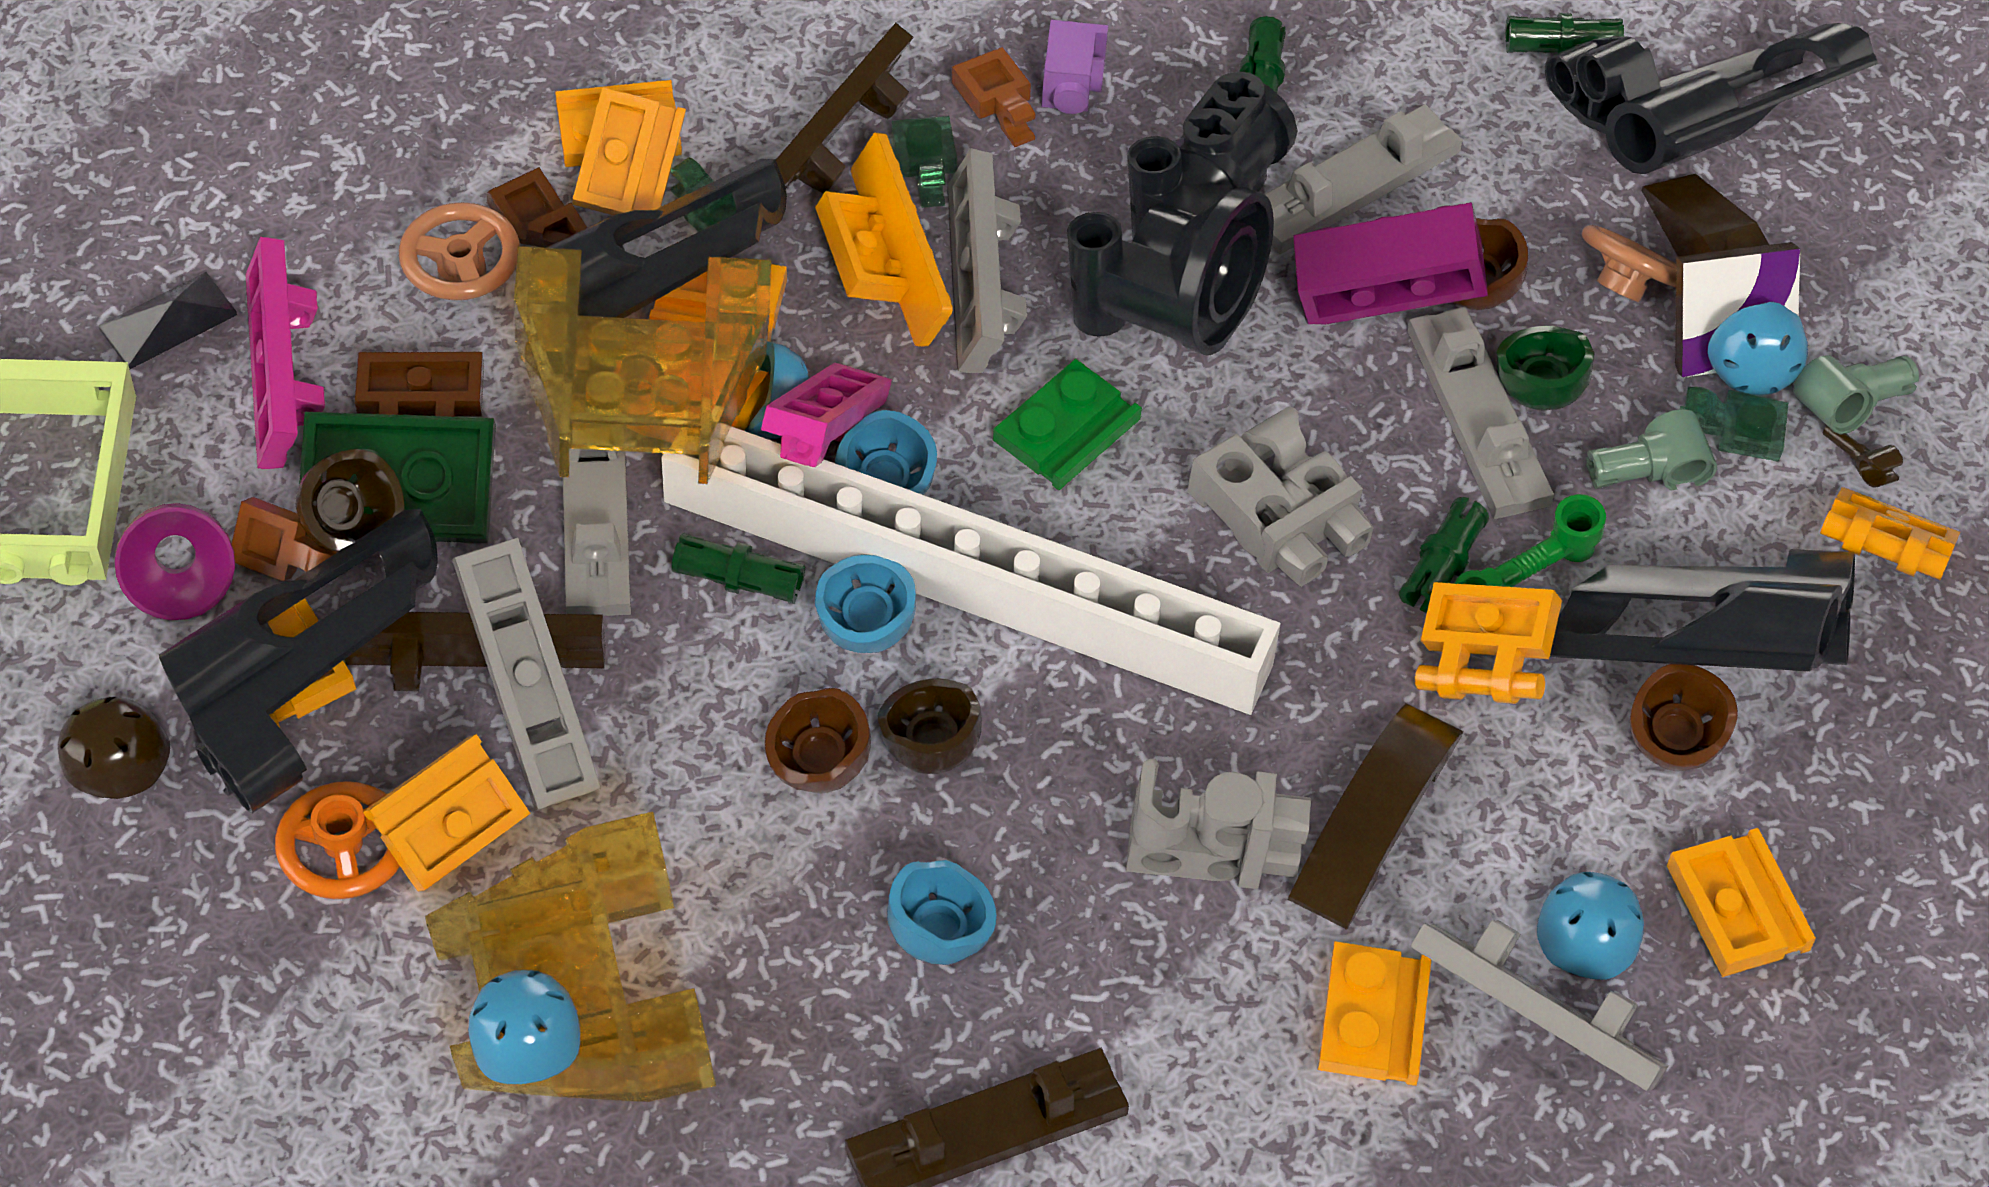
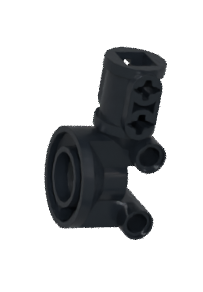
[1067,72,1298,356]

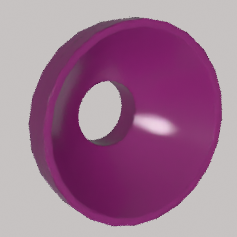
[115,503,235,620]

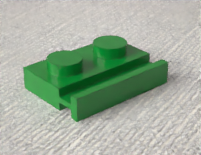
[993,358,1142,490]

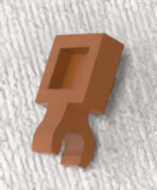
[952,47,1036,147]
[231,497,337,582]

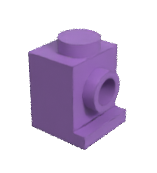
[1042,20,1108,114]

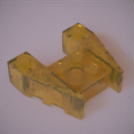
[514,246,771,484]
[425,812,716,1102]

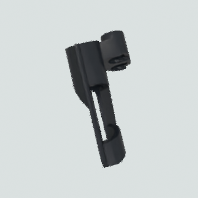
[1545,23,1878,174]
[520,159,787,411]
[159,509,438,814]
[1550,549,1855,672]

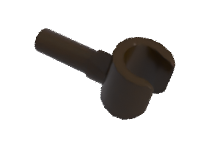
[1823,426,1903,488]

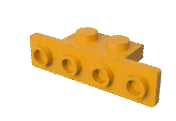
[815,132,953,347]

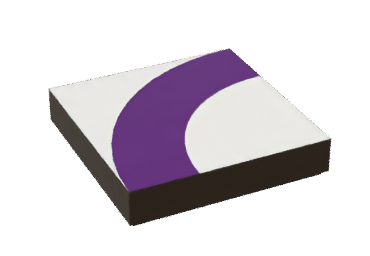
[1675,242,1800,377]

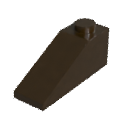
[1641,173,1769,256]

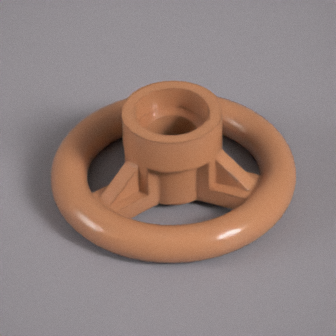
[399,202,520,300]
[1582,225,1676,302]

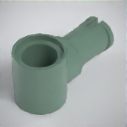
[1794,355,1919,434]
[1586,409,1717,491]

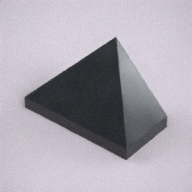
[99,272,237,370]

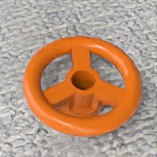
[275,781,400,899]

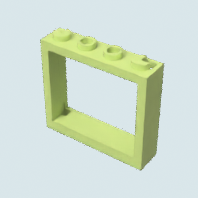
[0,359,136,586]

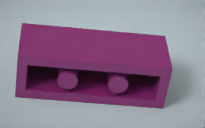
[1293,202,1488,325]

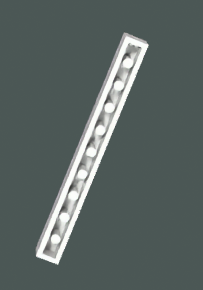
[661,411,1281,715]

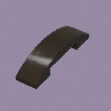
[1288,703,1464,929]

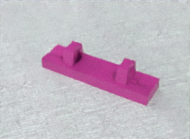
[245,237,325,469]
[761,362,892,467]

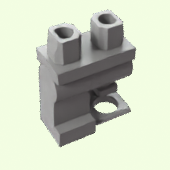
[1187,406,1374,587]
[1126,758,1311,889]

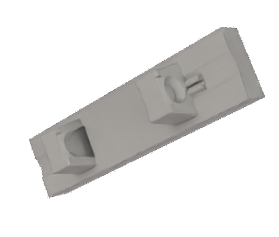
[1265,104,1463,254]
[948,148,1027,373]
[1407,307,1554,519]
[561,399,631,616]
[452,538,601,811]
[1410,920,1669,1091]

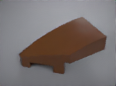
[486,167,587,248]

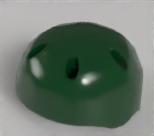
[1496,325,1595,411]

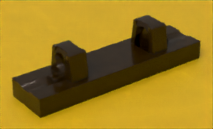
[776,23,914,194]
[344,612,606,691]
[845,1047,1129,1187]

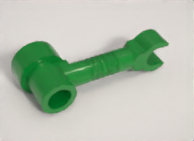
[1455,494,1606,587]

